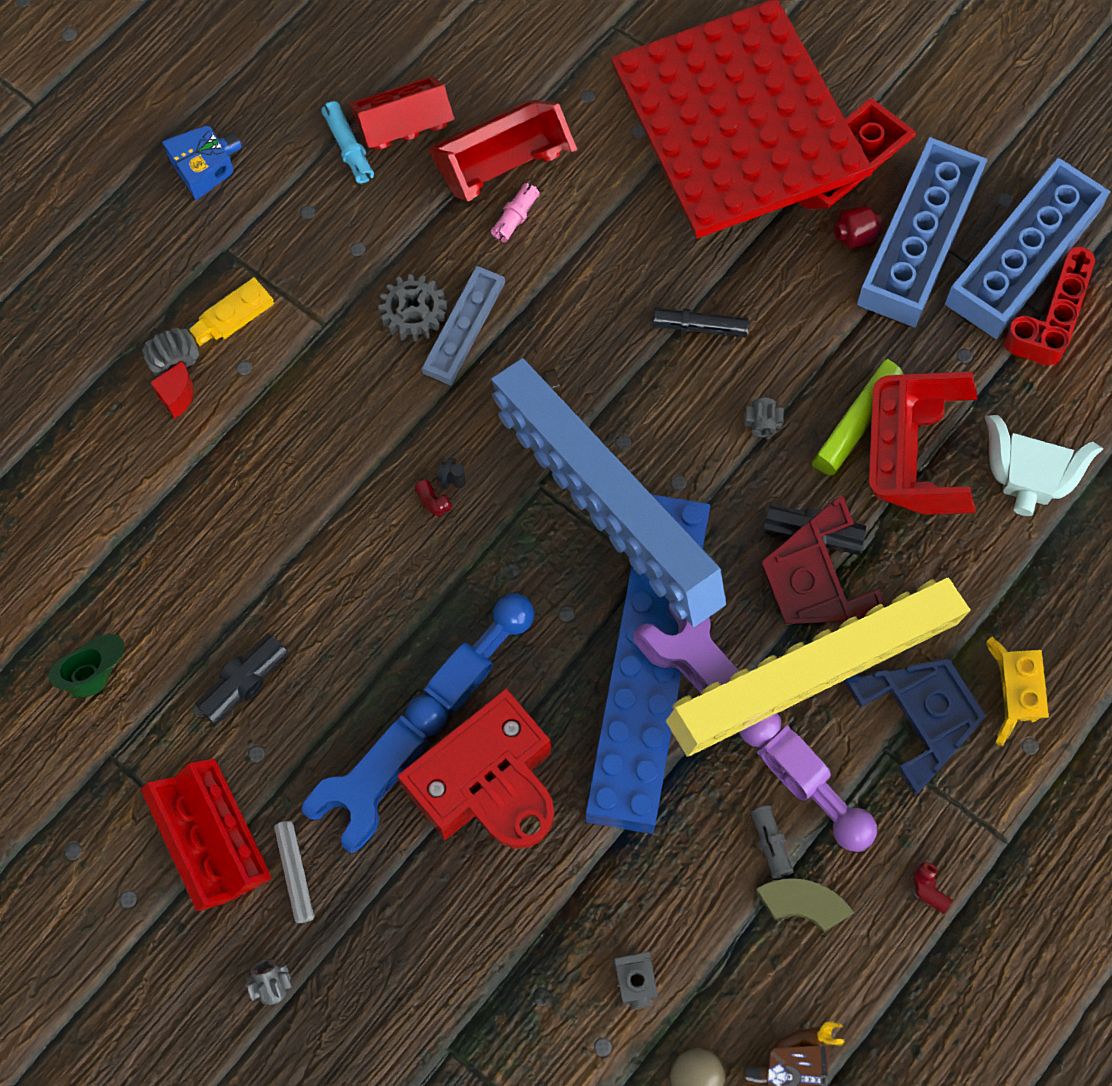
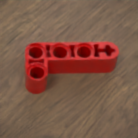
[1004,247,1095,365]

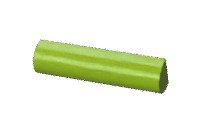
[811,358,904,475]

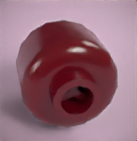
[833,206,882,250]

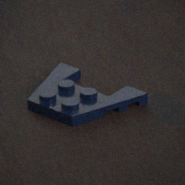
[844,659,986,796]

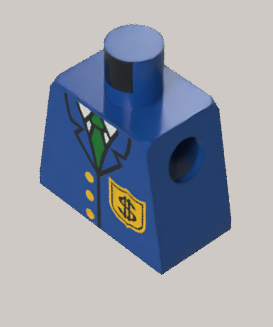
[162,126,242,200]

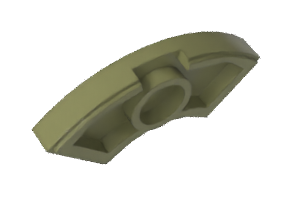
[756,879,854,933]

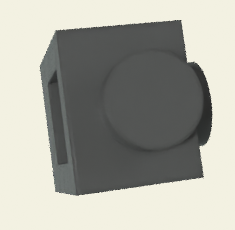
[614,952,658,1010]

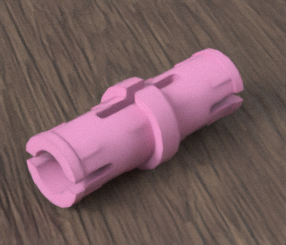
[491,183,540,242]

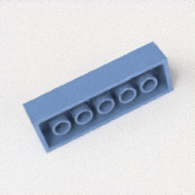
[857,137,988,328]
[945,158,1110,339]

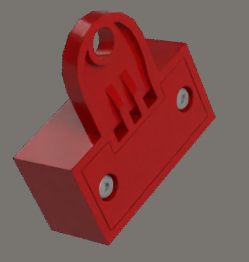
[398,689,554,849]

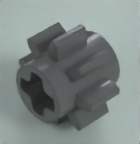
[744,398,784,437]
[246,959,292,1005]

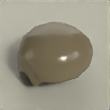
[670,1047,725,1086]

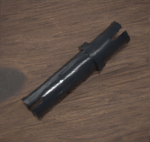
[653,307,749,338]

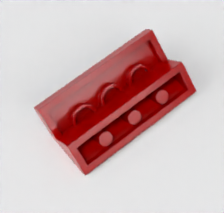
[140,758,272,911]

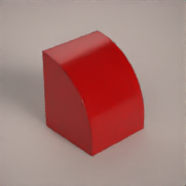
[150,361,194,419]

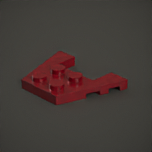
[760,496,886,624]

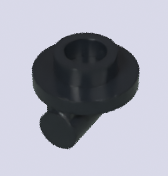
[437,457,466,490]

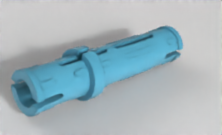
[321,101,374,183]

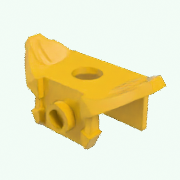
[986,637,1049,747]

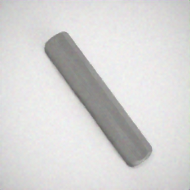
[274,821,314,923]

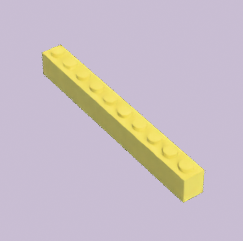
[666,577,971,757]

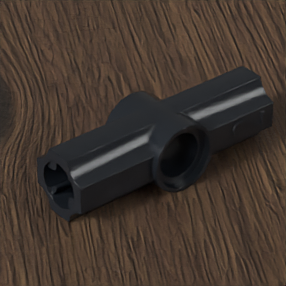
[763,504,867,555]
[195,633,289,726]

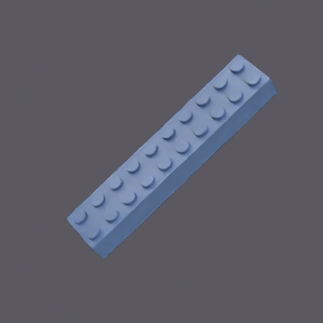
[491,358,727,628]

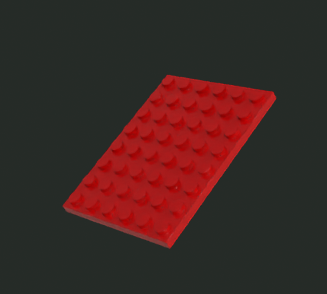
[611,0,872,239]

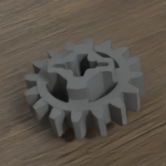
[378,274,447,342]

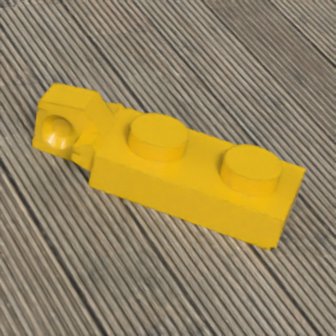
[189,277,274,346]

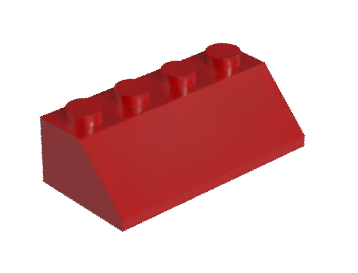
[797,98,916,209]

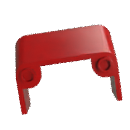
[429,100,577,202]
[869,372,977,514]

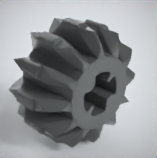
[142,328,199,376]

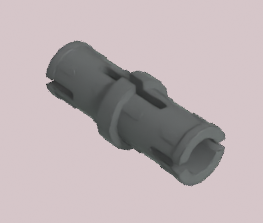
[750,805,794,879]

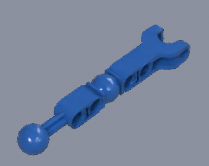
[302,593,535,853]

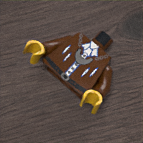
[744,1022,844,1086]

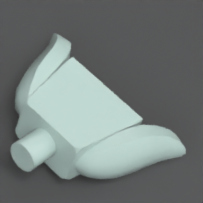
[985,415,1103,516]

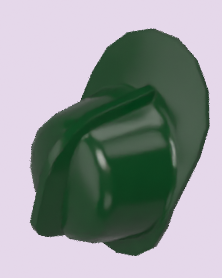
[49,634,125,698]

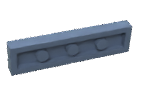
[422,266,505,385]

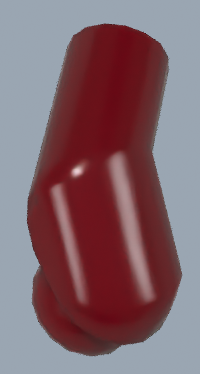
[414,480,452,517]
[913,862,953,914]

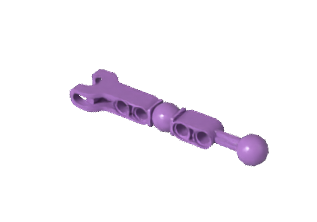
[633,605,877,852]

